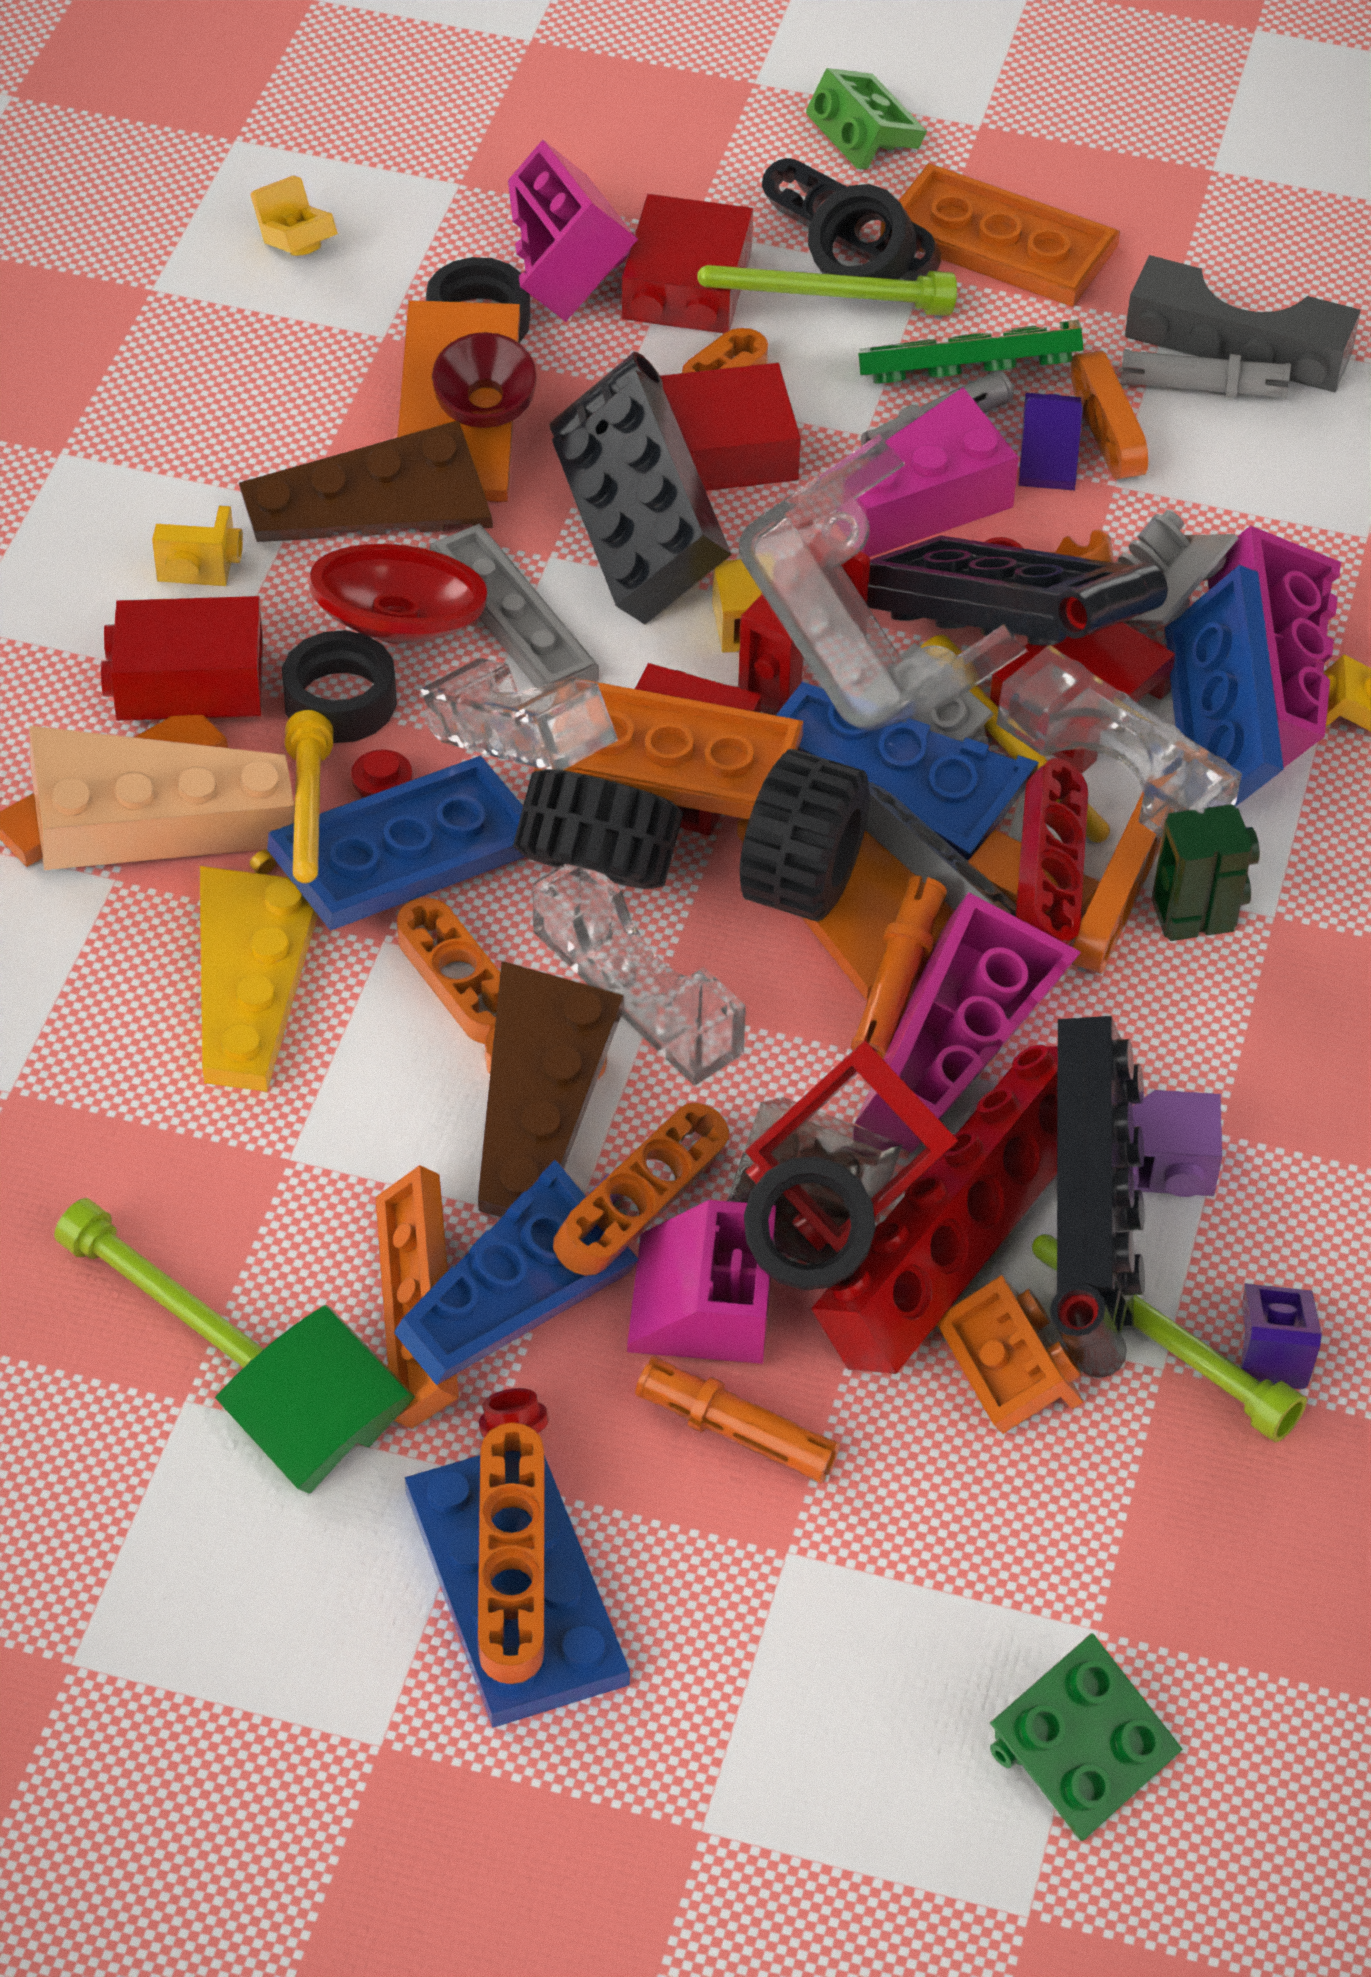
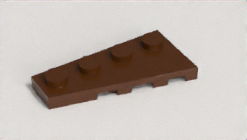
[239,420,493,542]

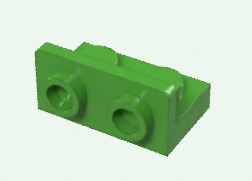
[806,68,927,170]

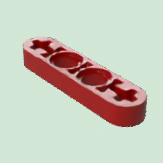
[1016,758,1089,944]

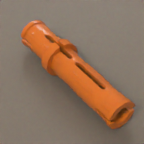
[851,875,947,1059]
[635,1355,840,1484]

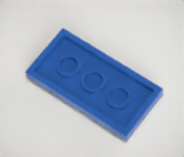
[1164,564,1284,814]
[267,755,525,931]
[405,1451,630,1728]

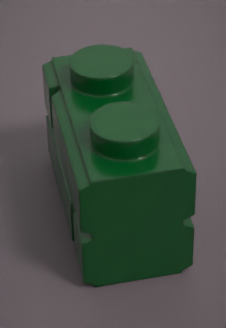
[1151,804,1260,941]

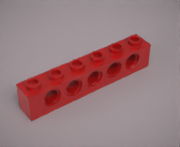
[811,1045,1058,1374]

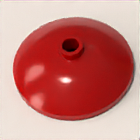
[309,544,487,644]

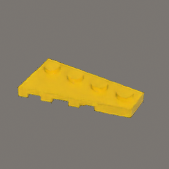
[200,866,318,1092]

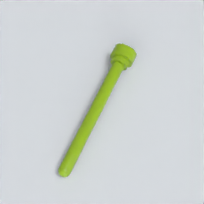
[697,265,957,316]
[54,1198,264,1368]
[1032,1234,1307,1443]

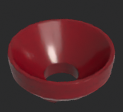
[432,332,536,428]

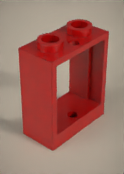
[744,1040,958,1252]

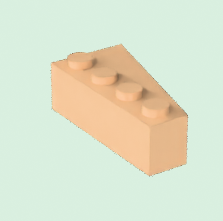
[29,726,294,870]

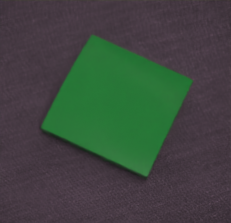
[215,1305,415,1494]

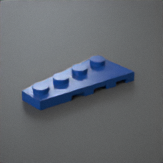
[776,682,1039,861]
[394,1160,639,1385]

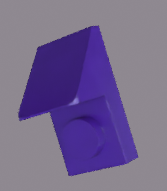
[1018,393,1083,491]
[1240,1283,1322,1389]

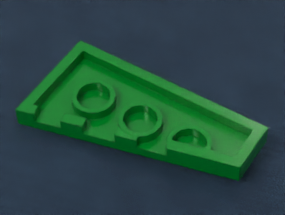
[858,319,1084,384]

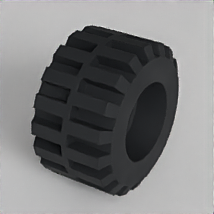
[740,748,870,922]
[513,769,684,889]

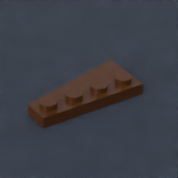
[478,961,624,1217]

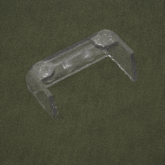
[739,434,1027,731]

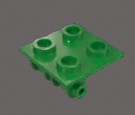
[989,1633,1183,1841]

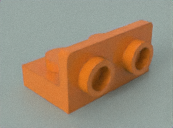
[937,1275,1084,1434]

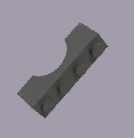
[1125,255,1361,393]

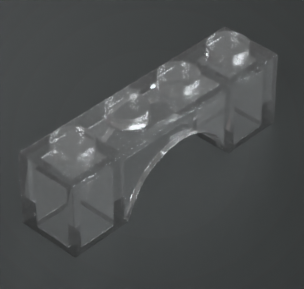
[996,645,1242,838]
[421,658,618,770]
[532,864,746,1086]

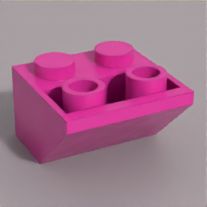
[627,1200,776,1364]

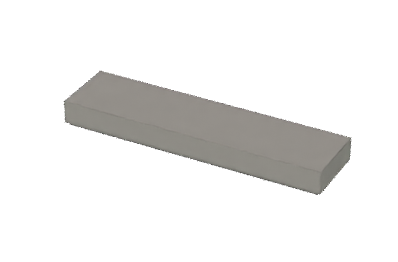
[430,523,599,703]

